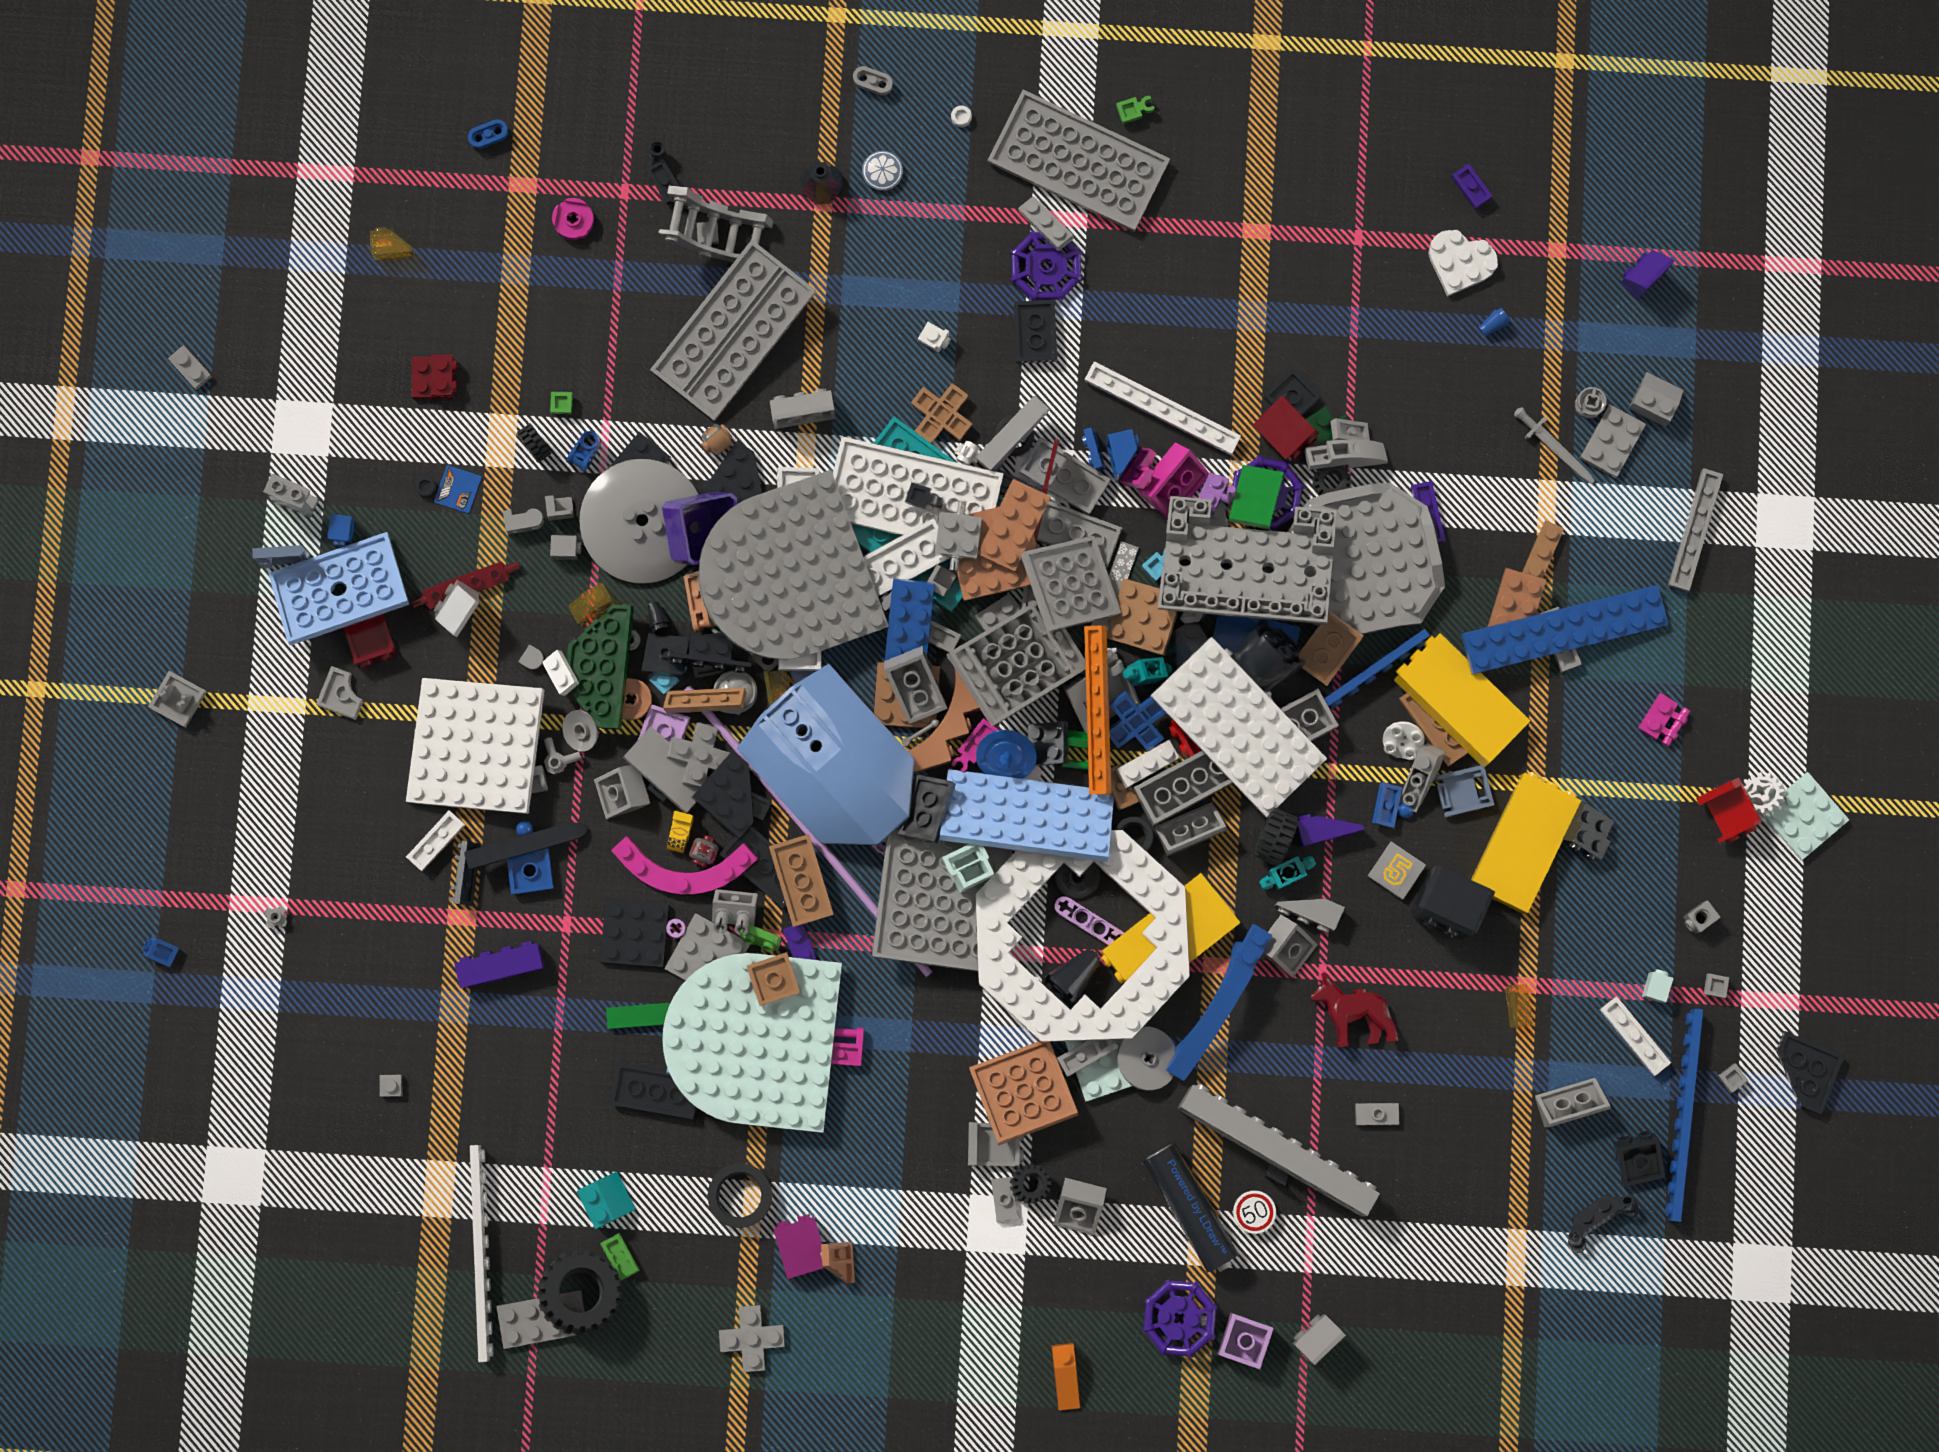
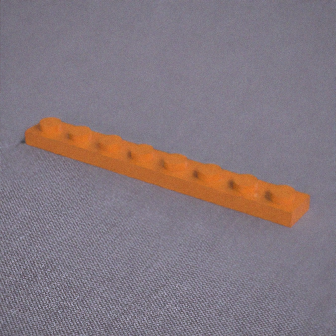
[1084,625,1111,795]

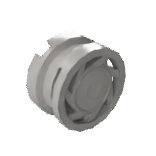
[1575,387,1606,419]

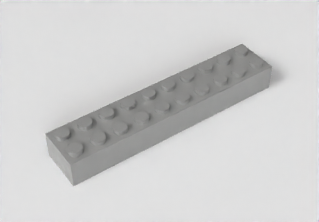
[1133,689,1338,826]
[1178,1084,1380,1217]

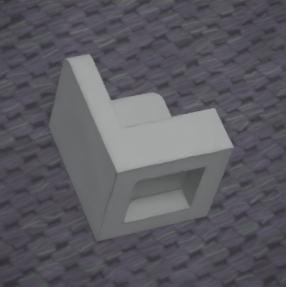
[545,495,574,521]
[927,564,956,597]

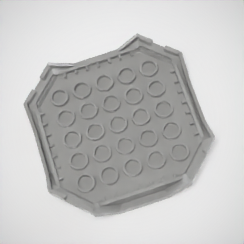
[1288,483,1445,634]

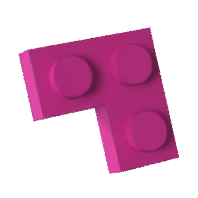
[1119,448,1156,489]

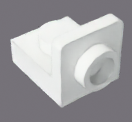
[918,322,951,353]

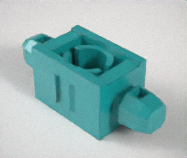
[1123,657,1172,686]
[1259,856,1316,890]

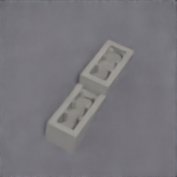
[976,396,1050,472]

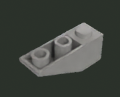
[1399,743,1446,812]
[1275,899,1345,933]

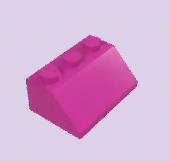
[1136,443,1209,518]

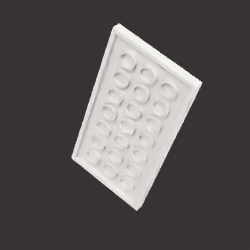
[833,437,1003,536]
[1151,637,1327,817]

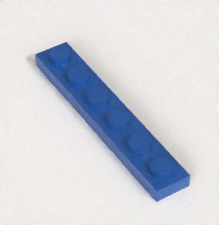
[1324,629,1430,709]

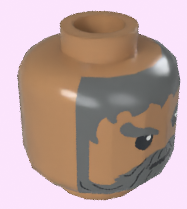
[701,424,732,455]

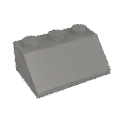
[770,389,836,429]

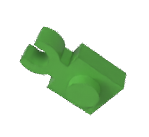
[1116,96,1154,124]

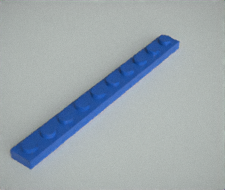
[1665,1009,1703,1222]

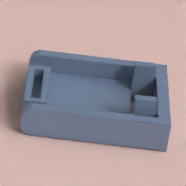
[252,545,311,569]
[1435,765,1494,817]

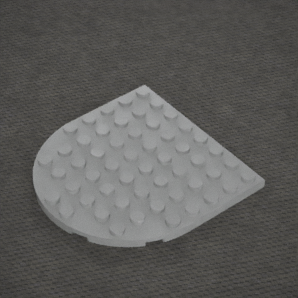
[699,470,889,659]

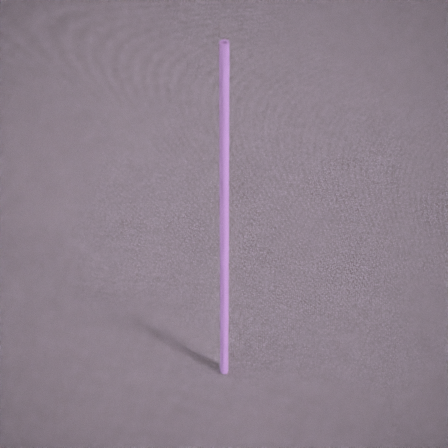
[684,686,933,977]

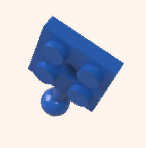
[507,821,554,895]

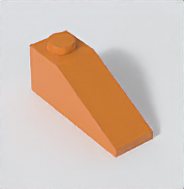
[1051,1343,1080,1410]

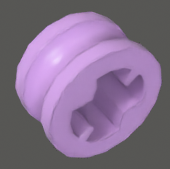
[666,919,686,938]

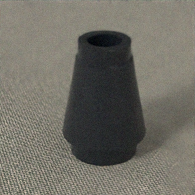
[647,602,670,634]

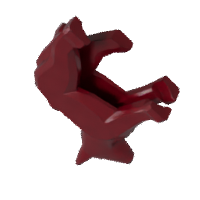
[1309,972,1398,1048]

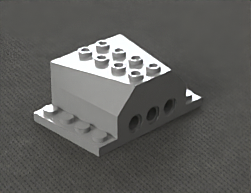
[947,601,1086,727]

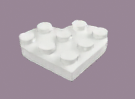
[1428,230,1498,297]

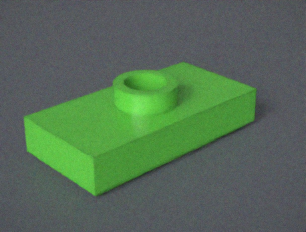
[600,1233,640,1281]

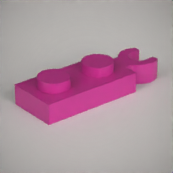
[952,718,998,773]

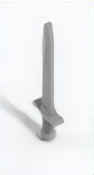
[1514,407,1595,484]

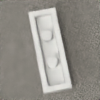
[1115,740,1180,788]
[406,811,465,872]

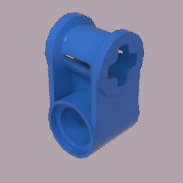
[566,431,601,472]

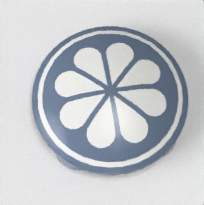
[862,151,903,191]

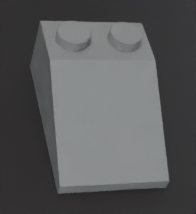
[884,646,947,724]

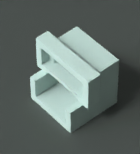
[941,844,994,893]

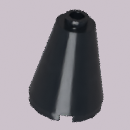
[1043,950,1101,1008]

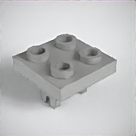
[148,671,207,728]

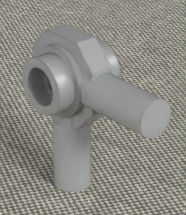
[544,738,582,775]

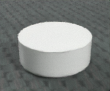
[951,106,972,128]

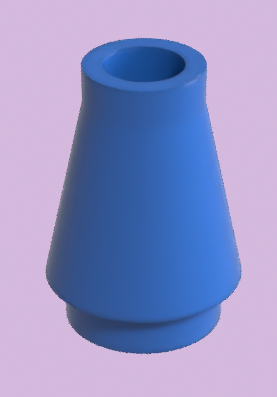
[1478,308,1510,337]

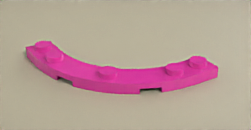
[611,836,759,894]

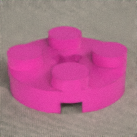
[552,198,594,240]

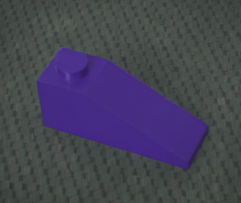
[1296,814,1364,847]

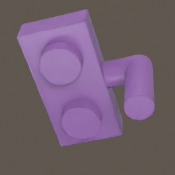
[1198,472,1236,516]

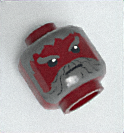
[689,835,720,868]

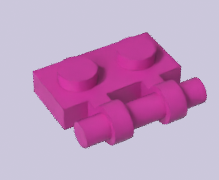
[1637,693,1690,747]

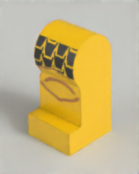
[667,811,694,853]

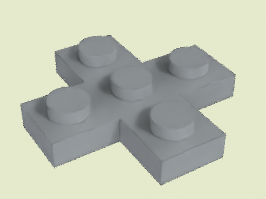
[667,723,730,788]
[719,1305,785,1372]

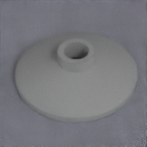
[562,710,598,751]

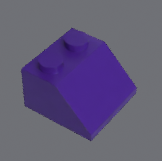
[1620,250,1675,300]

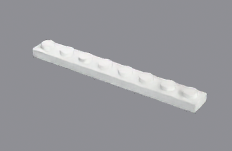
[1085,362,1241,455]

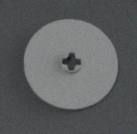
[1117,1027,1176,1091]

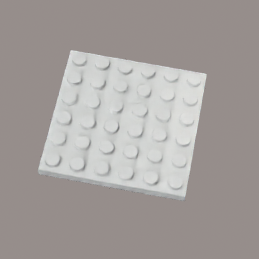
[406,678,544,814]

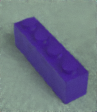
[454,941,545,989]

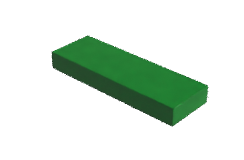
[606,1003,670,1029]

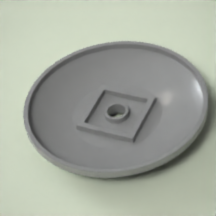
[580,459,699,584]

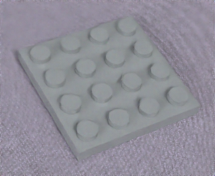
[1020,536,1121,633]

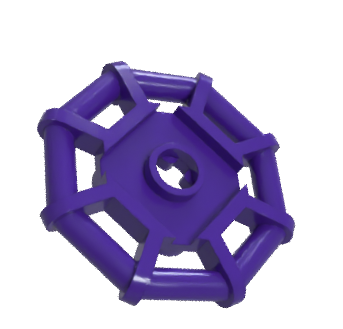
[1010,231,1083,301]
[1232,456,1305,531]
[1142,1279,1218,1358]

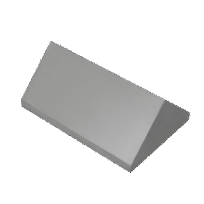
[1154,802,1227,857]
[1535,1078,1611,1127]

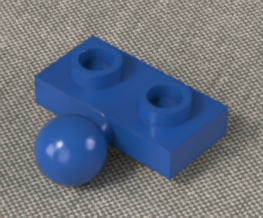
[1372,782,1414,828]

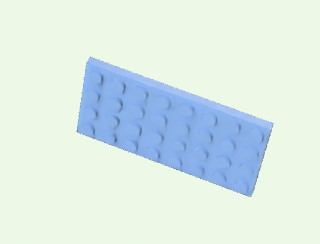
[939,769,1114,862]

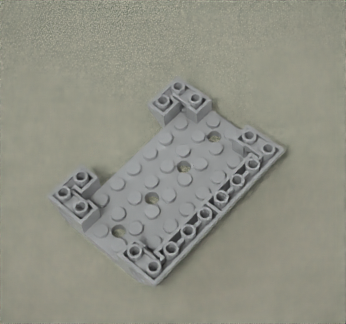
[1158,496,1337,624]

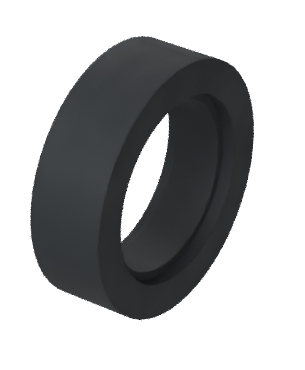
[707,1163,772,1228]

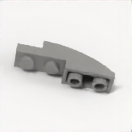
[1304,439,1388,470]

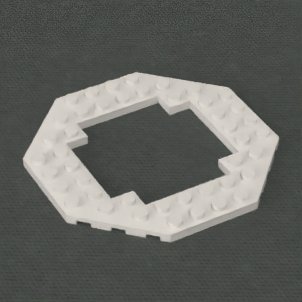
[976,830,1189,1042]

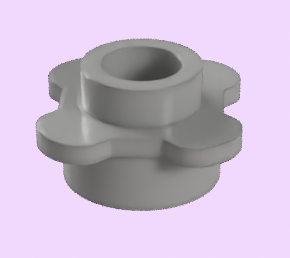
[264,906,287,928]

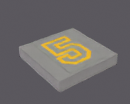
[1367,842,1426,900]

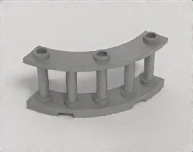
[659,186,773,263]

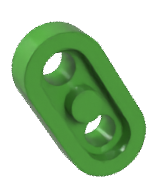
[740,925,782,952]

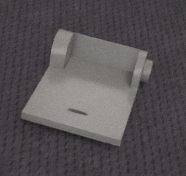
[1065,659,1141,733]

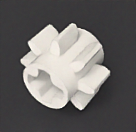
[955,441,980,466]

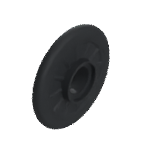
[1055,862,1100,899]

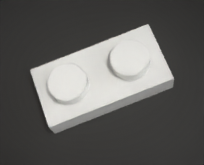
[542,650,579,696]

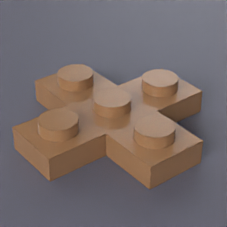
[911,383,972,444]

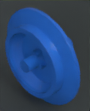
[976,730,1037,779]

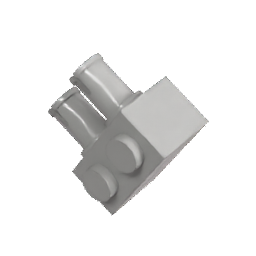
[712,889,757,935]

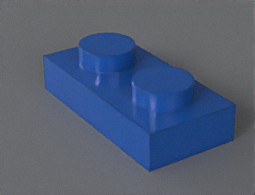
[1082,427,1106,472]

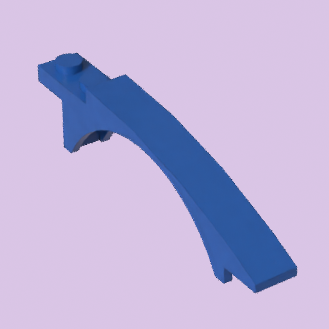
[1166,924,1272,1081]

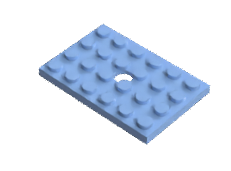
[268,532,409,646]

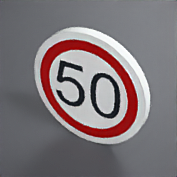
[1233,1191,1276,1234]

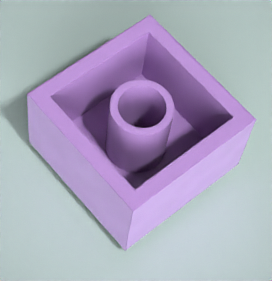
[1217,1313,1273,1369]

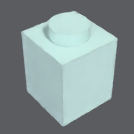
[1642,970,1673,1003]

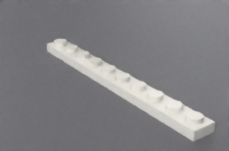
[470,1145,493,1362]

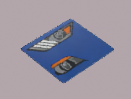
[434,465,482,513]

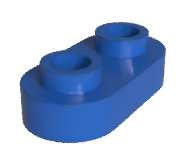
[468,119,508,149]

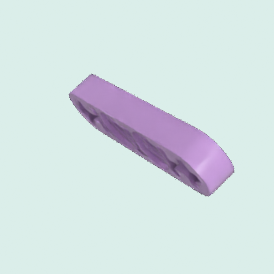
[1054,897,1124,946]

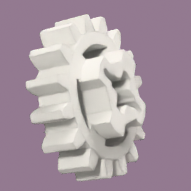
[1744,772,1786,817]

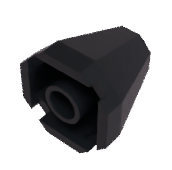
[801,162,843,205]

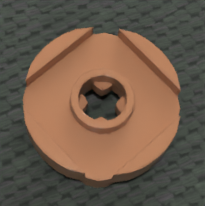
[622,678,652,721]

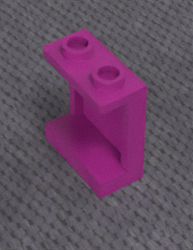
[773,1214,824,1279]

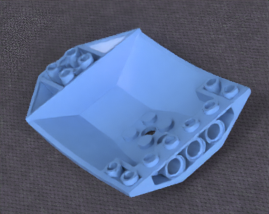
[736,664,915,845]

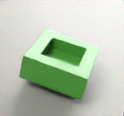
[550,392,573,414]

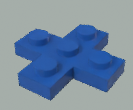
[1109,691,1166,751]

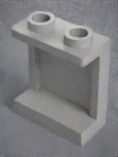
[263,474,319,518]
[968,1122,1024,1166]

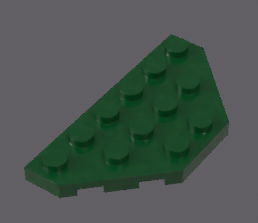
[567,604,634,730]

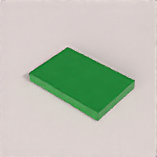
[1229,465,1284,529]

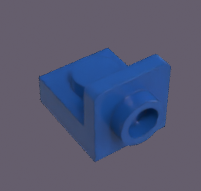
[143,936,179,967]

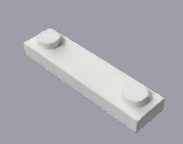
[1599,996,1671,1076]

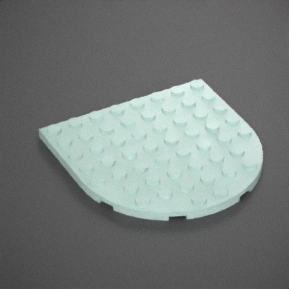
[663,953,842,1133]

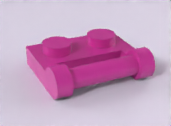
[831,1027,864,1066]

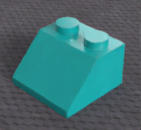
[577,1171,636,1229]

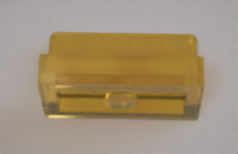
[764,670,790,707]
[1505,984,1533,1028]

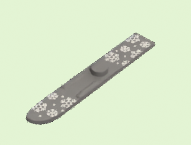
[1091,541,1139,631]

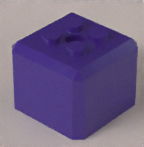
[662,492,738,565]

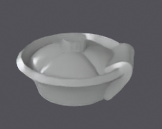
[714,670,757,715]

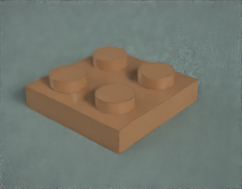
[746,952,800,1007]

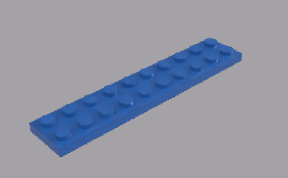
[1461,585,1668,674]

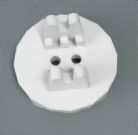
[1383,722,1425,760]

